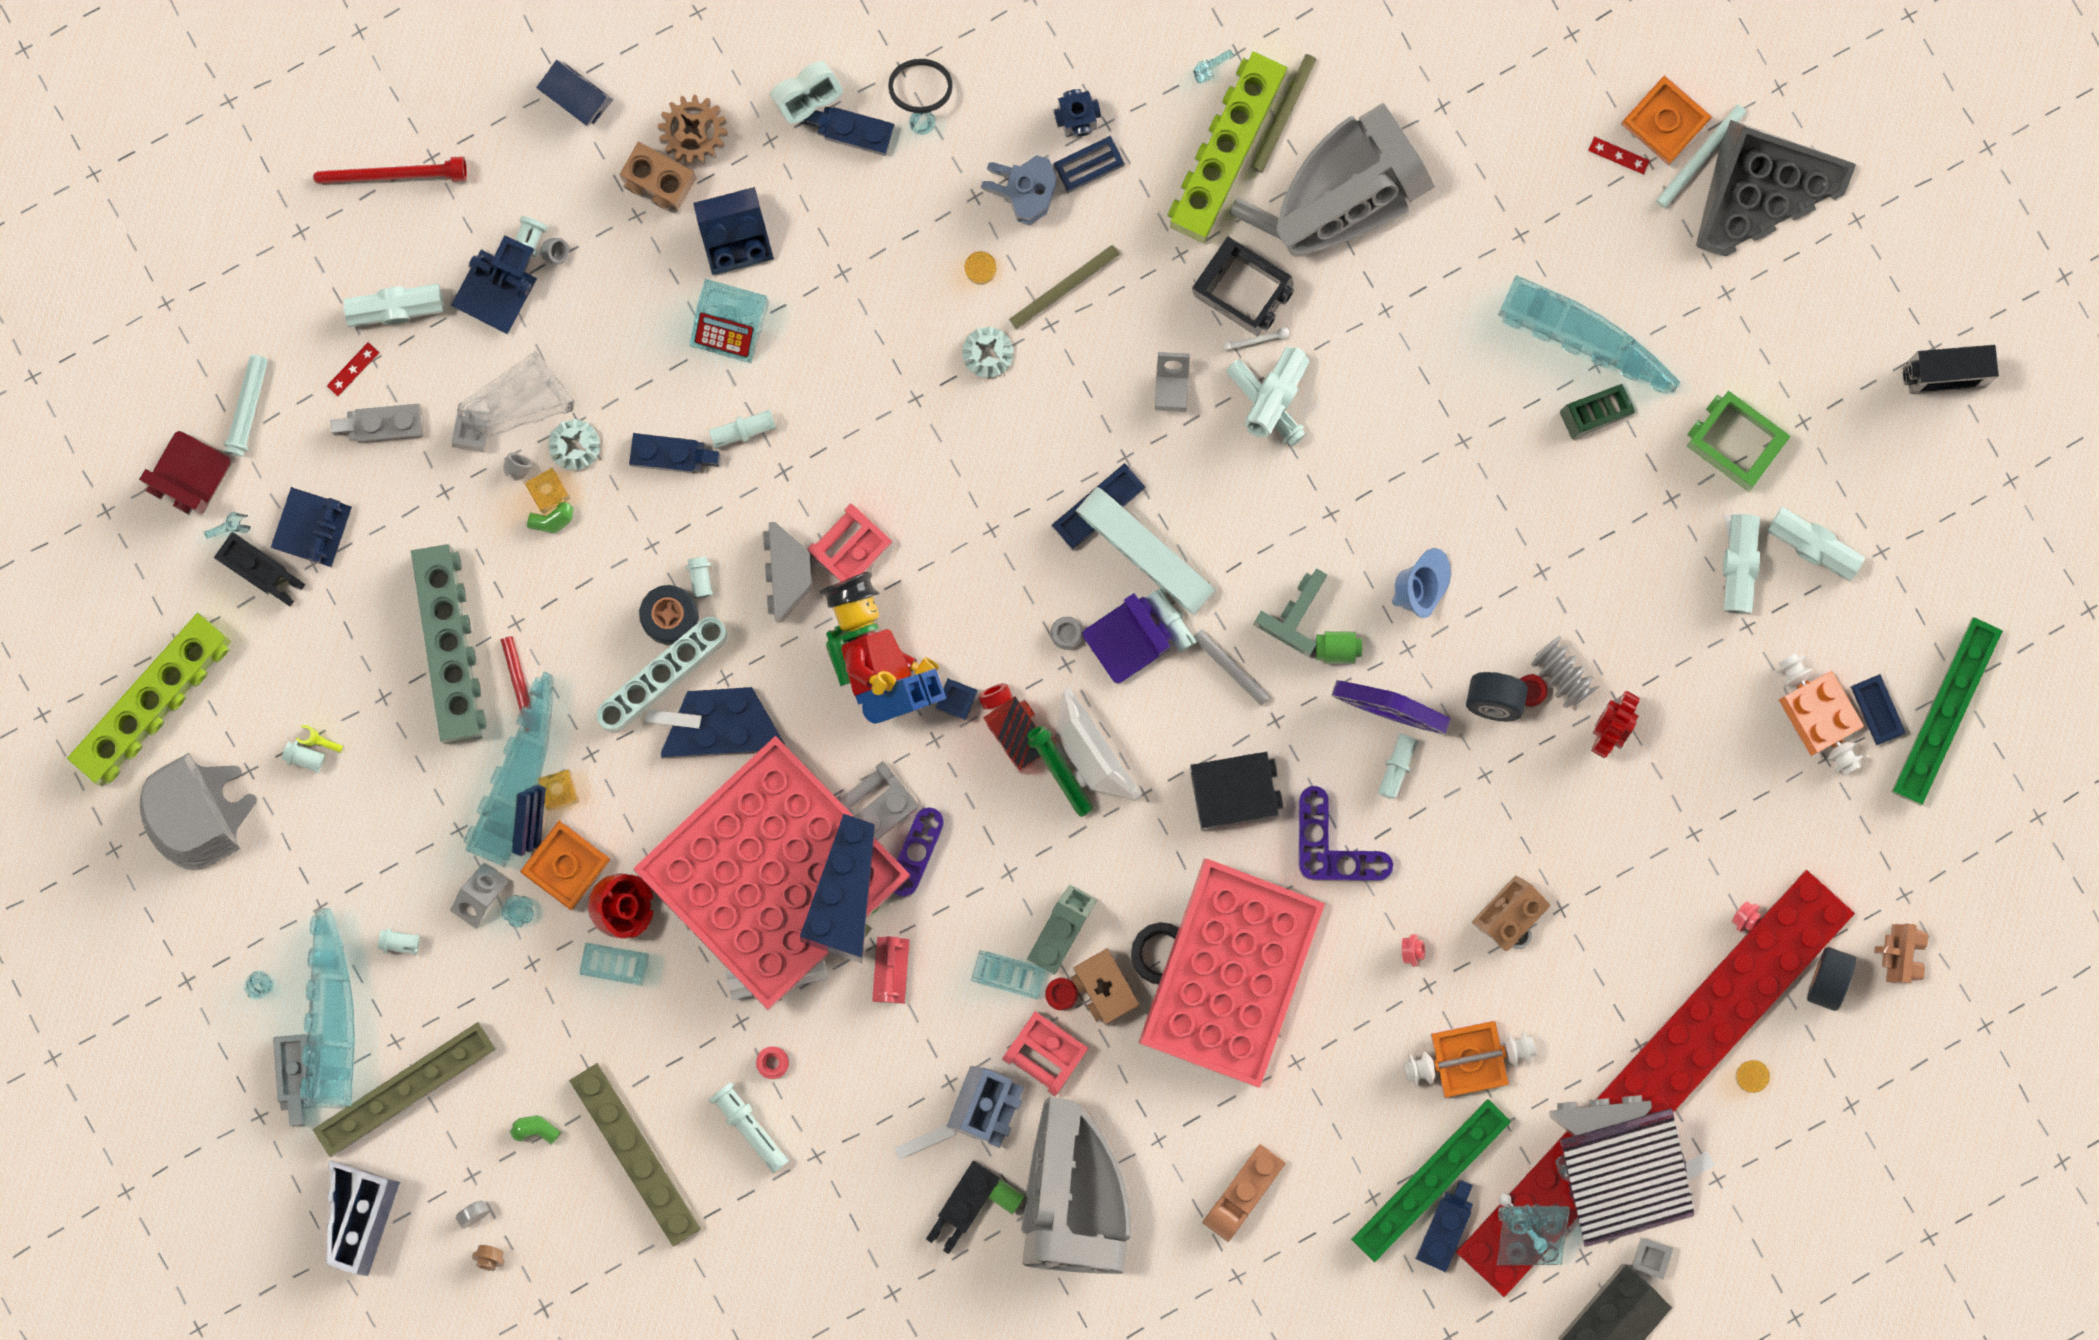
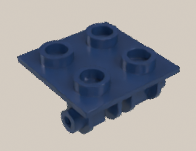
[451,250,537,335]
[270,487,352,568]

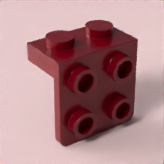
[139,431,232,515]

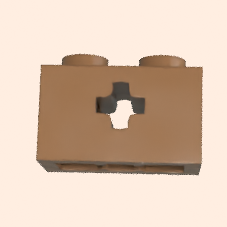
[1071,948,1140,1025]

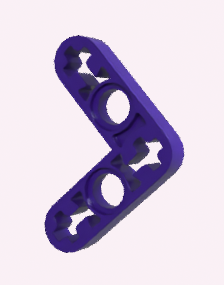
[1298,786,1394,881]
[892,807,944,897]

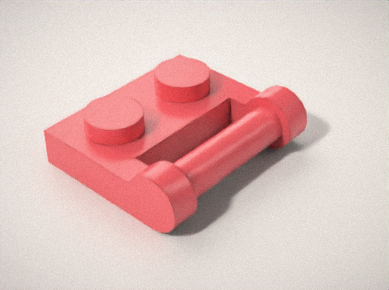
[807,503,892,582]
[1002,1011,1089,1097]

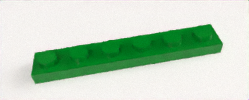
[1891,617,2003,806]
[1351,1099,1511,1263]

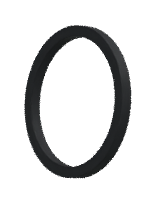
[888,59,953,113]

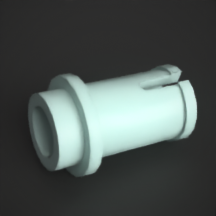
[685,557,713,598]
[282,741,326,773]
[378,928,420,955]

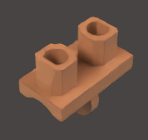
[1874,923,1928,983]

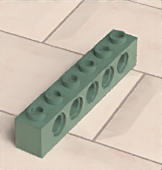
[411,544,486,744]

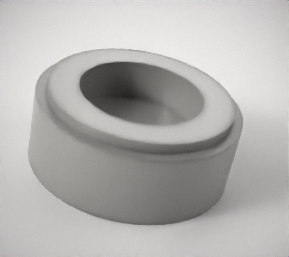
[1051,617,1083,650]
[456,1200,490,1228]

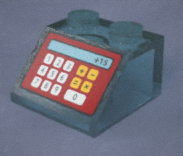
[690,279,769,364]

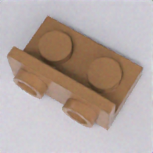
[1472,875,1550,951]

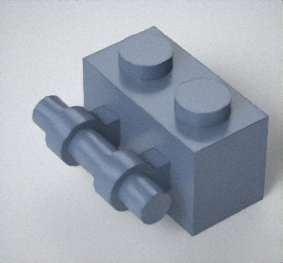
[946,1066,1024,1148]

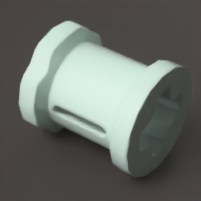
[515,216,548,257]

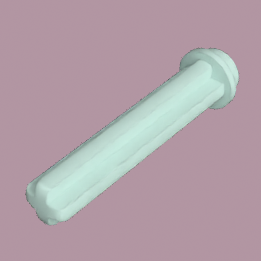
[223,355,268,457]
[1226,359,1306,447]

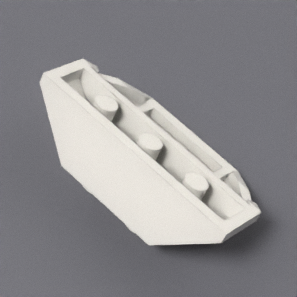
[1055,687,1141,801]

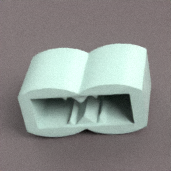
[769,61,843,124]

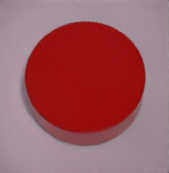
[1520,674,1548,707]
[978,683,1013,710]
[1045,978,1078,1011]

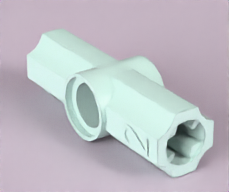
[343,284,444,328]
[1244,347,1310,438]
[1767,507,1865,582]
[1723,514,1760,614]

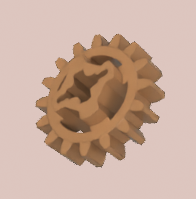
[658,95,728,166]

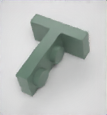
[1253,568,1327,658]
[1027,884,1098,975]

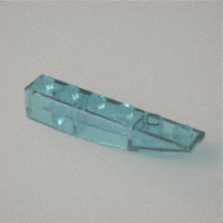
[1498,275,1680,394]
[464,672,553,868]
[300,908,355,1109]

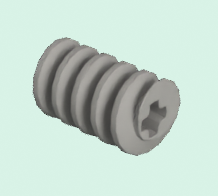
[1531,636,1600,708]

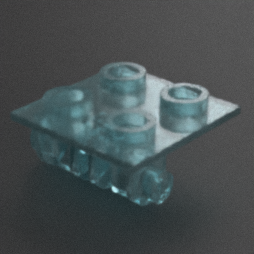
[1497,1204,1570,1265]

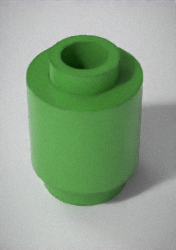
[1316,631,1362,664]

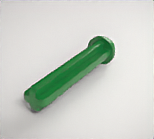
[1027,726,1093,817]

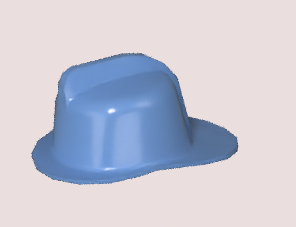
[1392,548,1451,618]

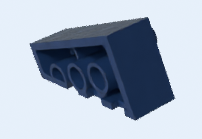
[800,814,875,963]

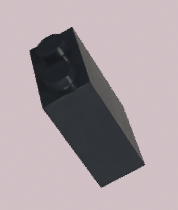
[1190,751,1283,831]

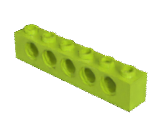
[1167,51,1287,244]
[67,612,232,787]

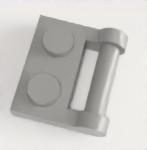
[837,761,919,841]

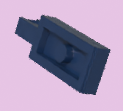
[803,106,895,156]
[629,433,720,474]
[1415,1180,1473,1272]

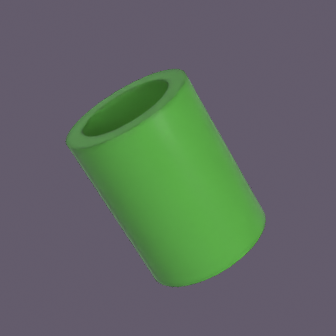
[988,1179,1025,1215]

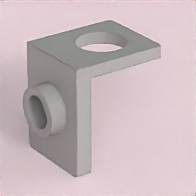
[1154,352,1190,412]
[450,863,509,929]

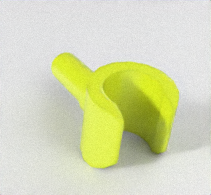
[296,725,343,753]

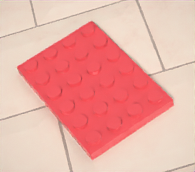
[1138,858,1325,1088]

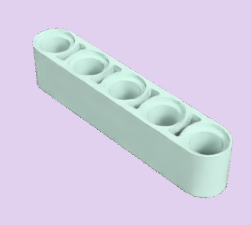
[1076,487,1215,615]
[597,617,727,733]

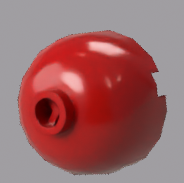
[587,873,654,939]

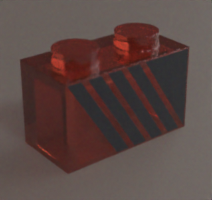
[983,696,1054,774]

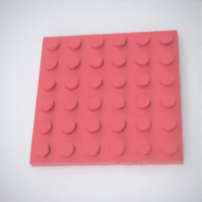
[633,736,910,1011]

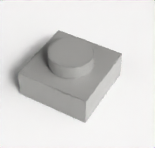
[452,413,489,452]
[1631,1237,1673,1279]

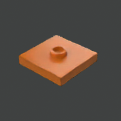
[1621,75,1712,166]
[520,820,611,911]

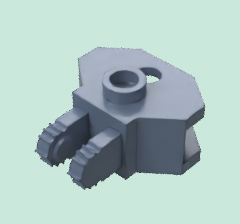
[981,155,1057,226]

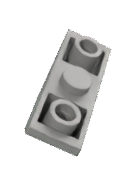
[763,522,813,622]
[1549,1095,1652,1146]

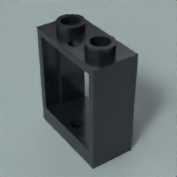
[1192,236,1294,337]
[1903,345,1999,394]

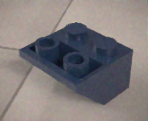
[693,187,774,275]

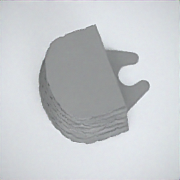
[140,753,257,870]

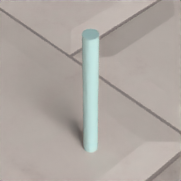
[1656,104,1746,209]

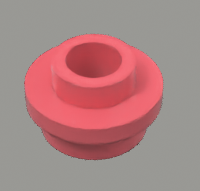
[1732,901,1761,933]
[1402,934,1425,967]
[756,1046,789,1079]

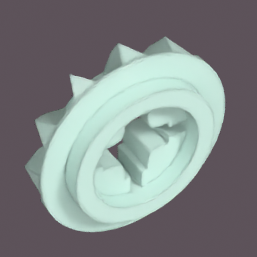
[962,326,1013,378]
[548,419,600,471]

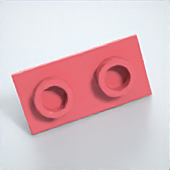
[872,936,910,1004]

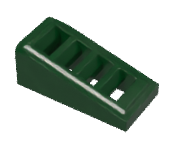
[1560,384,1635,439]

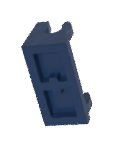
[536,59,614,126]

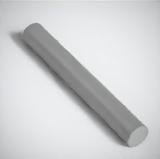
[1194,629,1270,706]

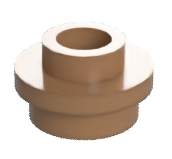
[472,1245,505,1271]

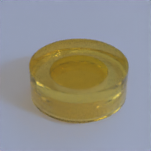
[964,251,997,285]
[1735,1060,1770,1093]

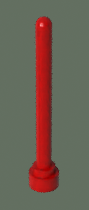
[313,156,467,184]

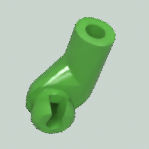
[527,502,574,533]
[510,1115,561,1145]

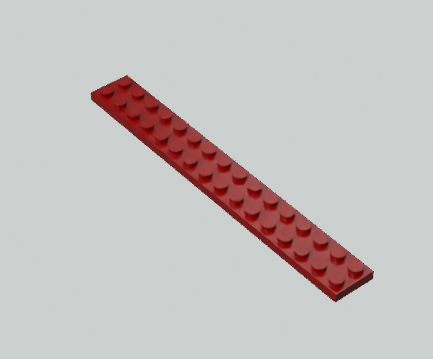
[1455,869,1855,1297]

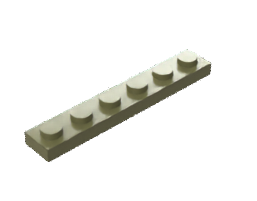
[312,1022,497,1157]
[569,1063,701,1247]

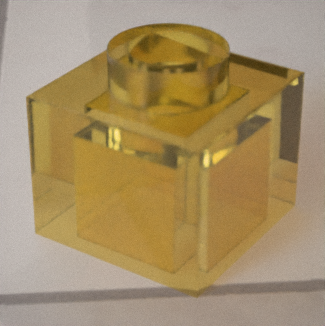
[524,467,571,514]
[537,769,580,811]

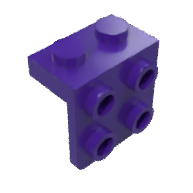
[1083,593,1172,684]

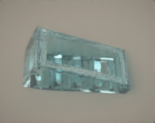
[579,942,649,986]
[971,950,1046,999]

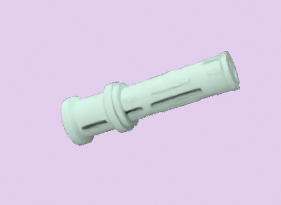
[709,1082,789,1174]

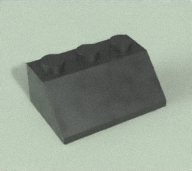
[1558,1264,1672,1340]

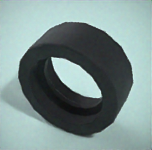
[1131,922,1179,984]

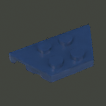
[661,687,786,759]

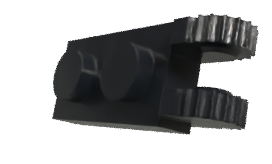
[214,532,306,607]
[926,1161,1000,1254]

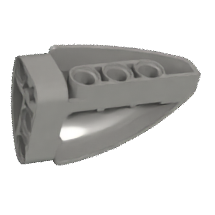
[1277,103,1435,257]
[1021,1097,1131,1274]

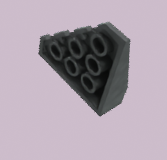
[1696,119,1856,256]

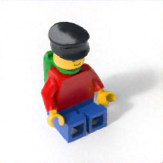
[819,572,947,724]

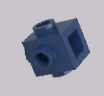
[1053,89,1101,138]

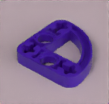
[1331,680,1451,735]

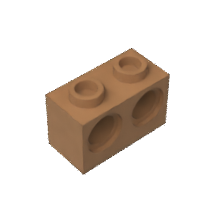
[619,142,696,211]

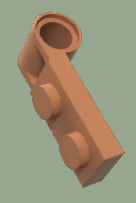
[1202,1144,1286,1242]

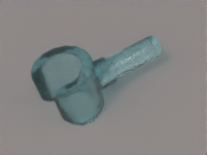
[1193,49,1234,83]
[204,512,251,539]

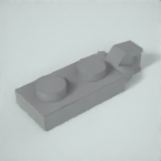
[330,403,423,443]
[273,1034,312,1127]

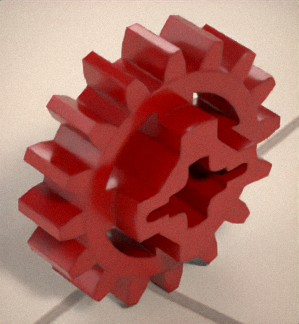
[1591,690,1640,759]

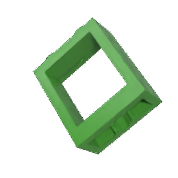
[1686,390,1791,492]

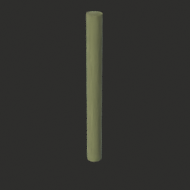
[1251,54,1317,173]
[1009,245,1119,329]

